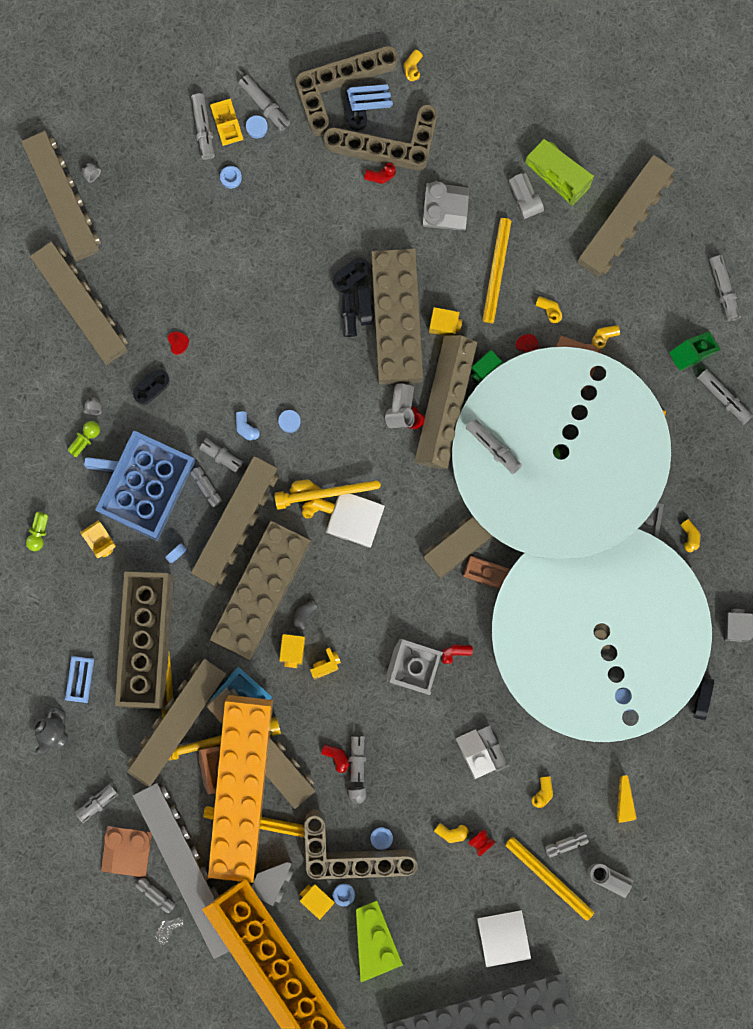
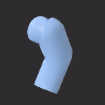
[236,411,260,441]

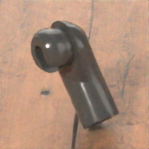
[292,599,318,631]

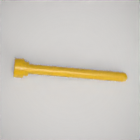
[275,480,381,510]
[174,717,281,755]

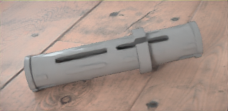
[238,75,290,131]
[191,93,215,160]
[709,255,741,321]
[697,369,753,425]
[466,418,522,474]

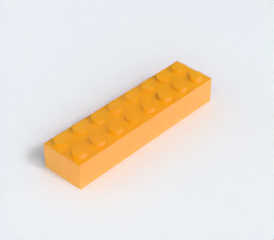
[208,695,273,883]
[202,879,346,1029]

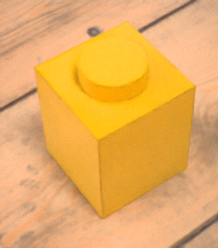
[429,307,463,336]
[279,634,306,668]
[300,884,335,920]

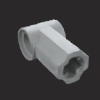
[509,173,544,220]
[385,383,414,428]
[587,863,634,898]

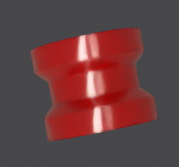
[468,829,496,857]

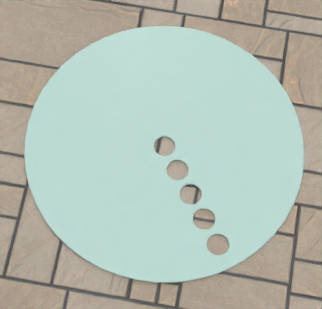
[452,347,671,559]
[492,529,712,742]

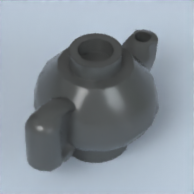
[34,707,68,755]

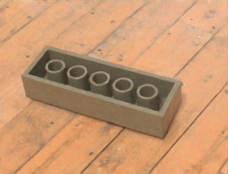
[372,249,423,385]
[210,521,311,662]
[115,571,174,710]

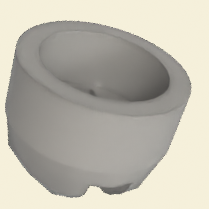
[82,163,101,183]
[84,398,102,415]
[348,787,366,804]

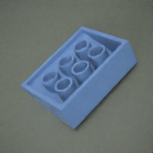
[95,431,195,541]

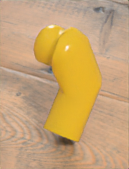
[535,296,562,323]
[290,479,322,494]
[531,776,553,808]
[434,823,469,843]

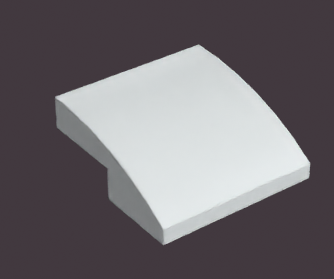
[326,494,385,548]
[477,910,531,967]

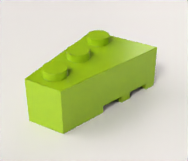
[525,139,594,206]
[356,900,403,982]

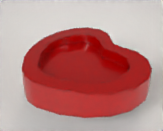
[167,332,189,355]
[515,334,538,353]
[407,407,425,429]

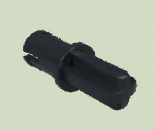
[341,293,358,337]

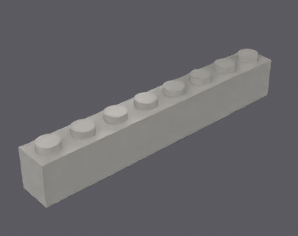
[133,783,229,959]

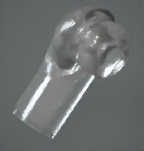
[155,916,185,945]

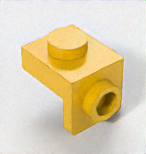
[80,520,116,558]

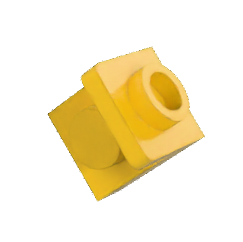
[310,647,341,680]

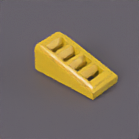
[616,775,637,823]

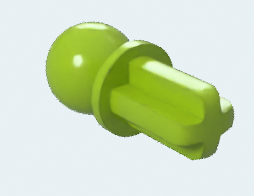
[68,421,100,457]
[26,512,49,552]

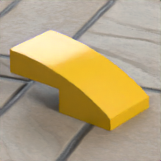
[210,98,244,146]

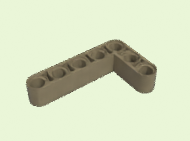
[296,46,398,137]
[324,105,437,170]
[304,809,418,879]

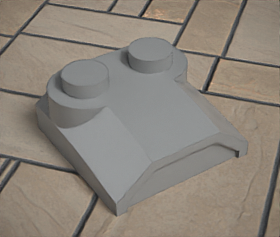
[423,181,469,231]
[387,639,443,695]

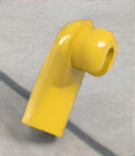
[403,49,423,81]
[592,325,620,349]
[302,499,335,518]
[680,519,701,553]

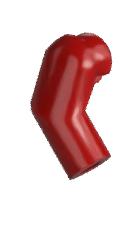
[364,163,396,184]
[441,644,473,664]
[321,744,349,773]

